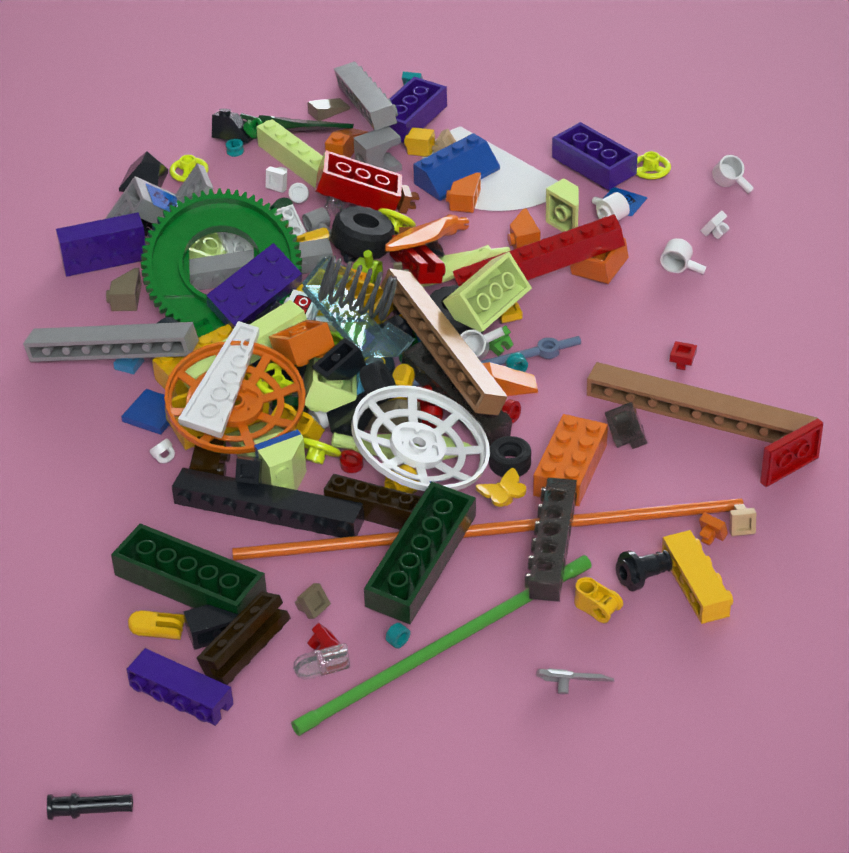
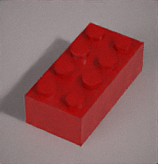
[315,150,402,211]

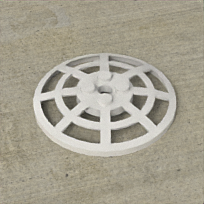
[351,385,490,491]

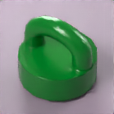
[243,118,263,139]

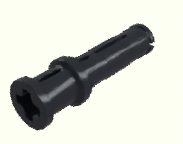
[47,793,133,820]

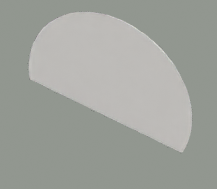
[422,126,558,211]

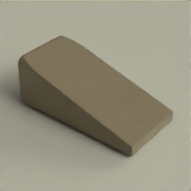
[307,98,350,121]

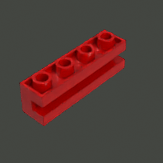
[389,235,446,284]

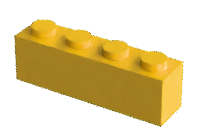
[662,530,733,624]

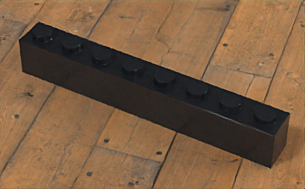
[172,468,364,538]

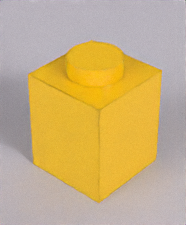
[404,127,436,157]

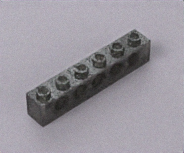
[402,341,512,447]
[525,478,577,602]

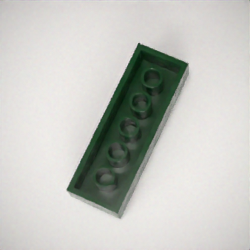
[364,481,476,624]
[111,523,267,614]

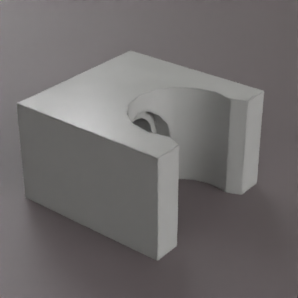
[354,126,402,172]

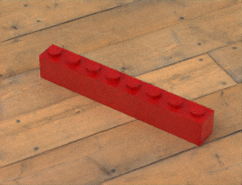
[453,214,625,286]

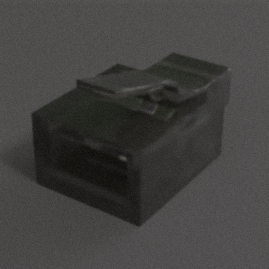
[605,402,648,449]

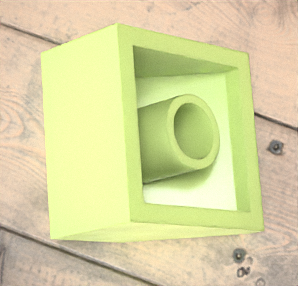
[546,178,579,232]
[258,434,307,490]

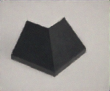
[119,151,168,192]

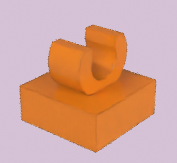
[699,512,728,546]

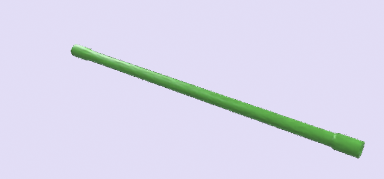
[291,555,592,736]

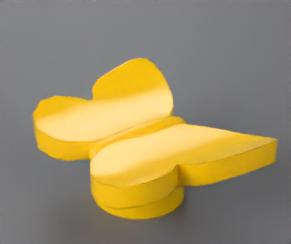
[475,468,526,507]

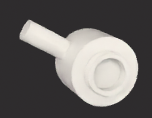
[712,155,754,194]
[592,192,630,221]
[660,238,706,274]
[460,327,505,360]

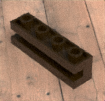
[324,473,421,530]
[197,591,291,685]

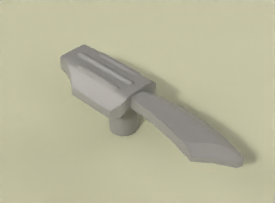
[536,668,614,694]

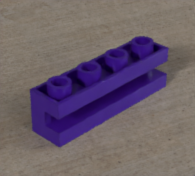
[126,648,234,726]

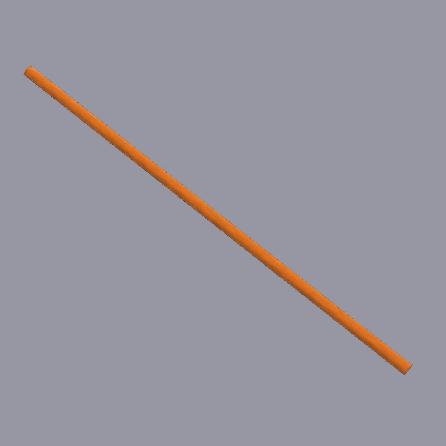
[232,498,744,561]

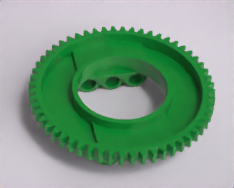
[141,188,302,331]

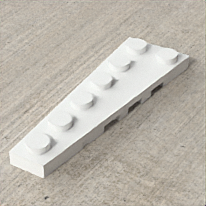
[178,321,259,438]

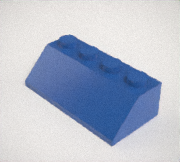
[413,133,500,201]

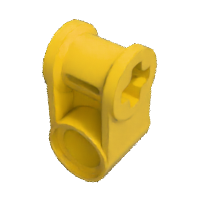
[574,577,624,623]

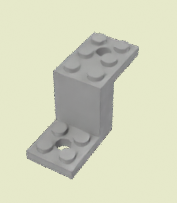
[105,163,214,224]

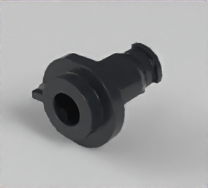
[616,550,672,591]

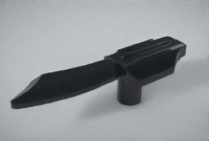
[426,240,445,257]

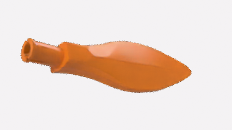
[385,214,469,251]

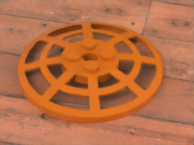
[164,341,305,454]

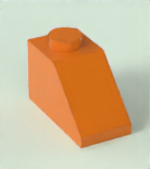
[446,172,481,213]
[507,208,540,249]

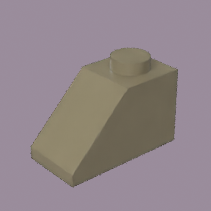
[106,268,142,311]

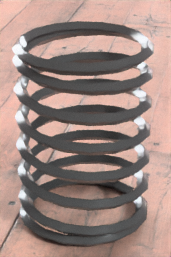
[318,255,398,322]

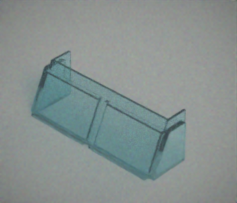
[302,256,415,357]

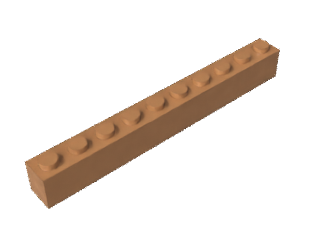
[381,268,508,415]
[587,362,817,443]

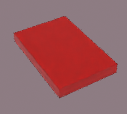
[760,418,823,487]

